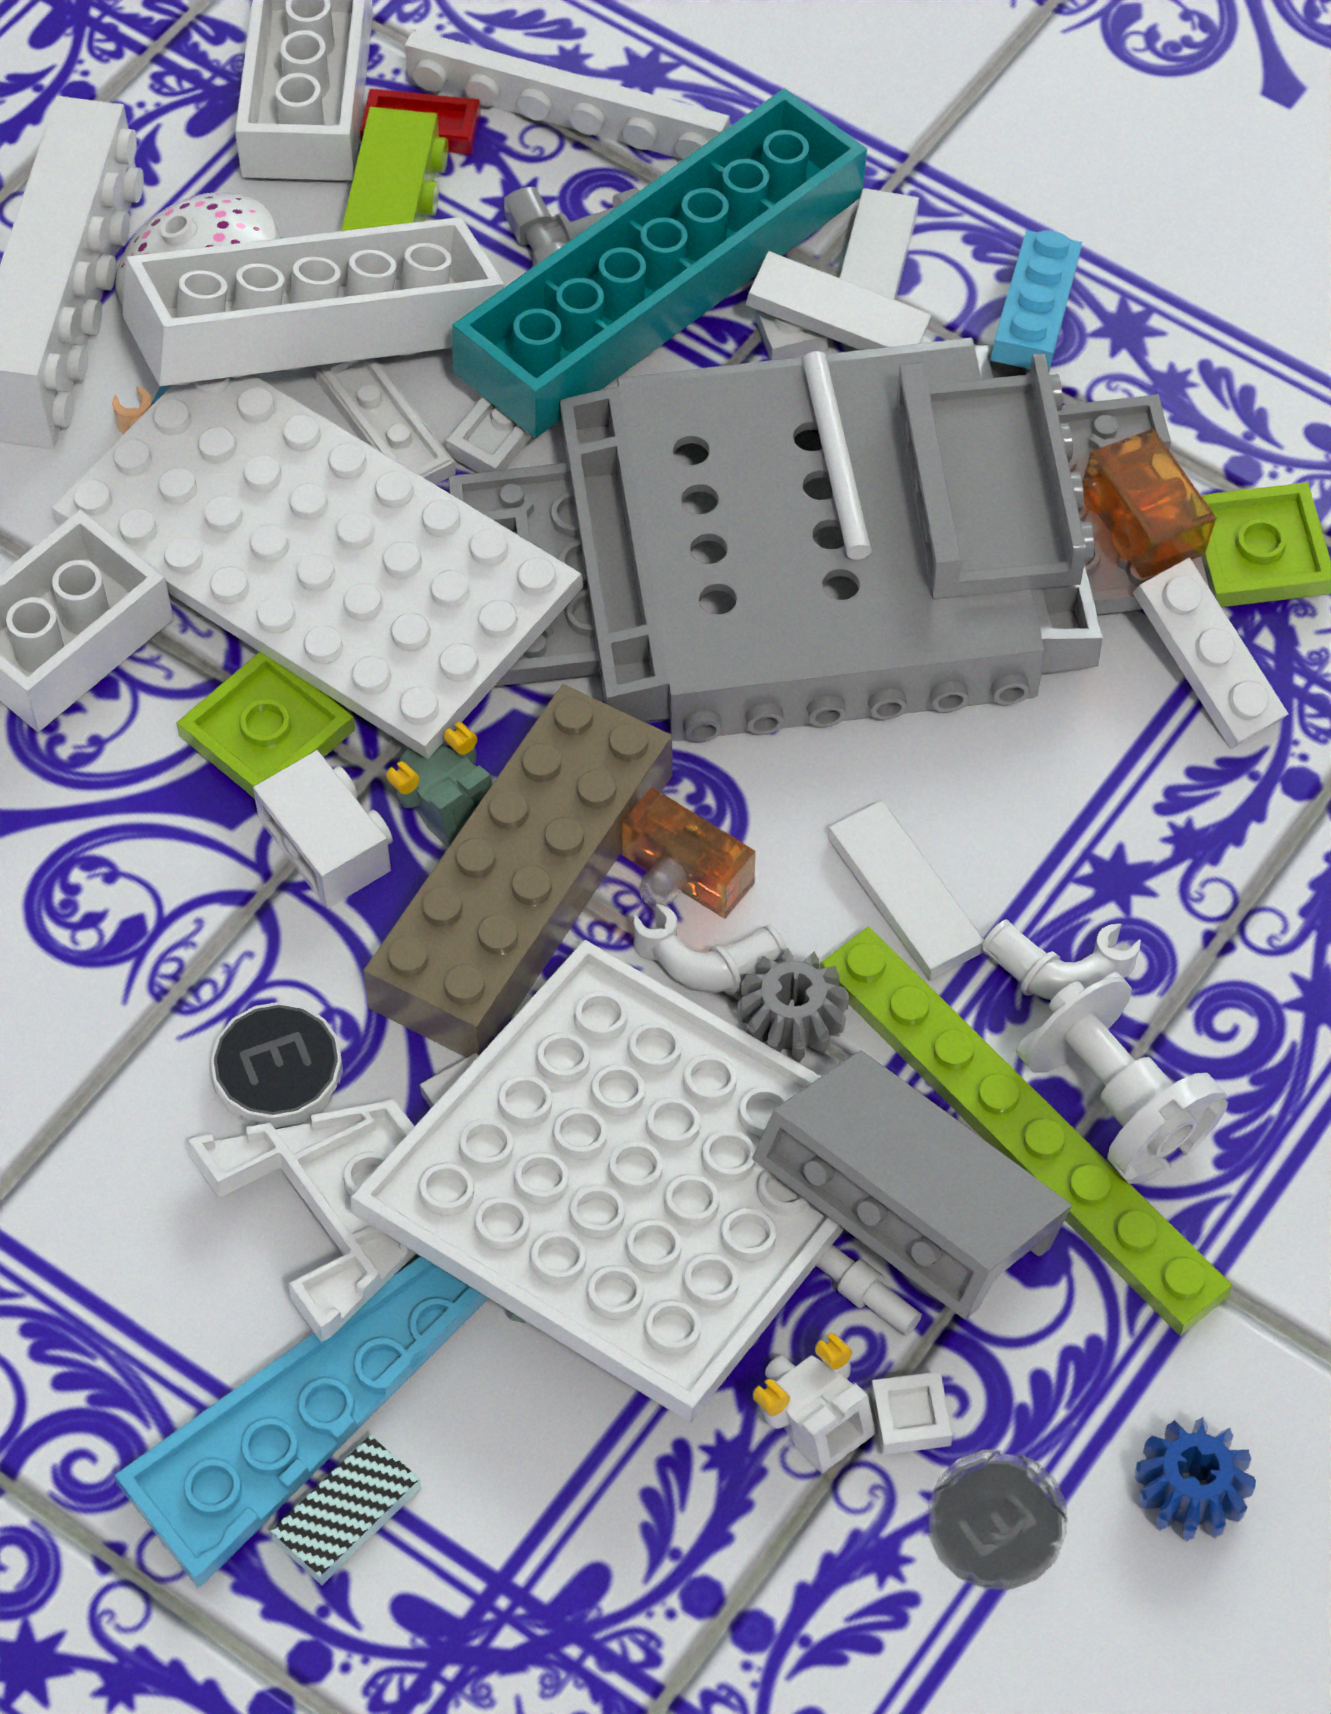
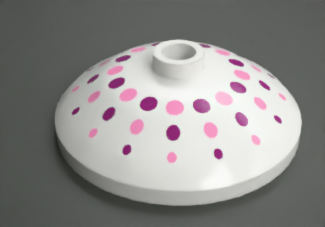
[116,193,280,305]

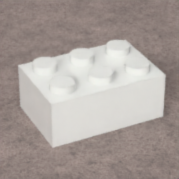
[0,509,173,732]

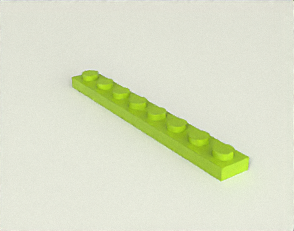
[820,926,1232,1337]

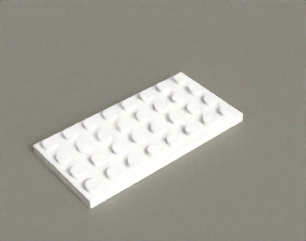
[51,374,583,759]

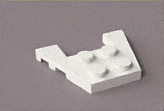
[188,1099,416,1342]

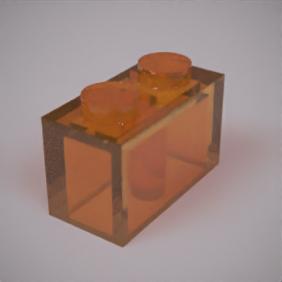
[1082,428,1217,579]

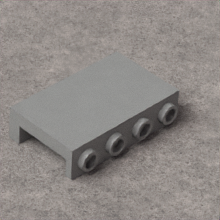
[897,353,1094,599]
[752,1050,1072,1320]

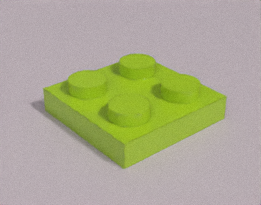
[1187,482,1331,607]
[176,652,355,799]

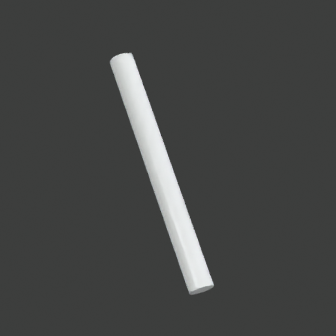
[803,351,871,560]

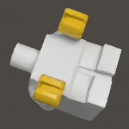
[753,1333,876,1474]

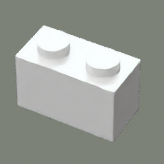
[253,750,393,909]

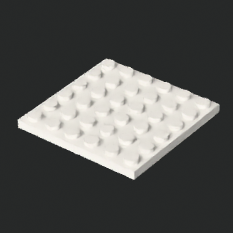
[351,940,844,1423]

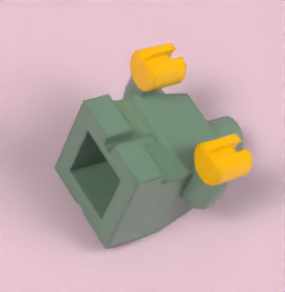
[386,722,492,848]

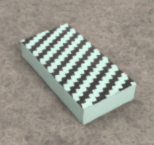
[271,1435,421,1585]

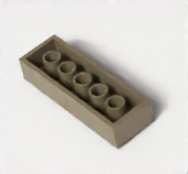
[363,683,672,1058]

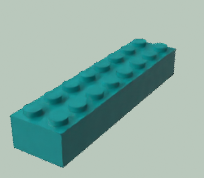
[452,88,867,438]

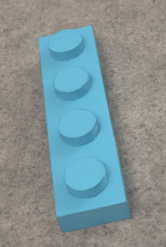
[990,230,1082,371]

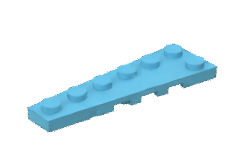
[114,1256,489,1588]

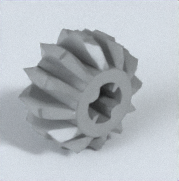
[738,947,849,1063]

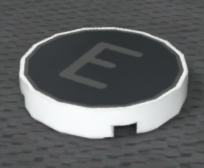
[210,1002,343,1128]

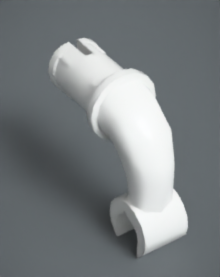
[634,904,786,994]
[982,919,1141,1000]

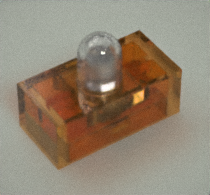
[621,787,756,919]

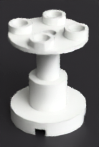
[1016,972,1228,1184]

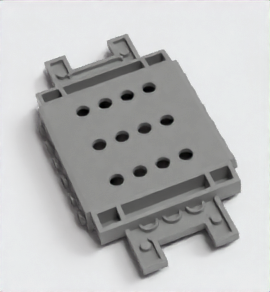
[448,338,1209,742]

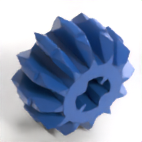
[1134,1417,1256,1542]

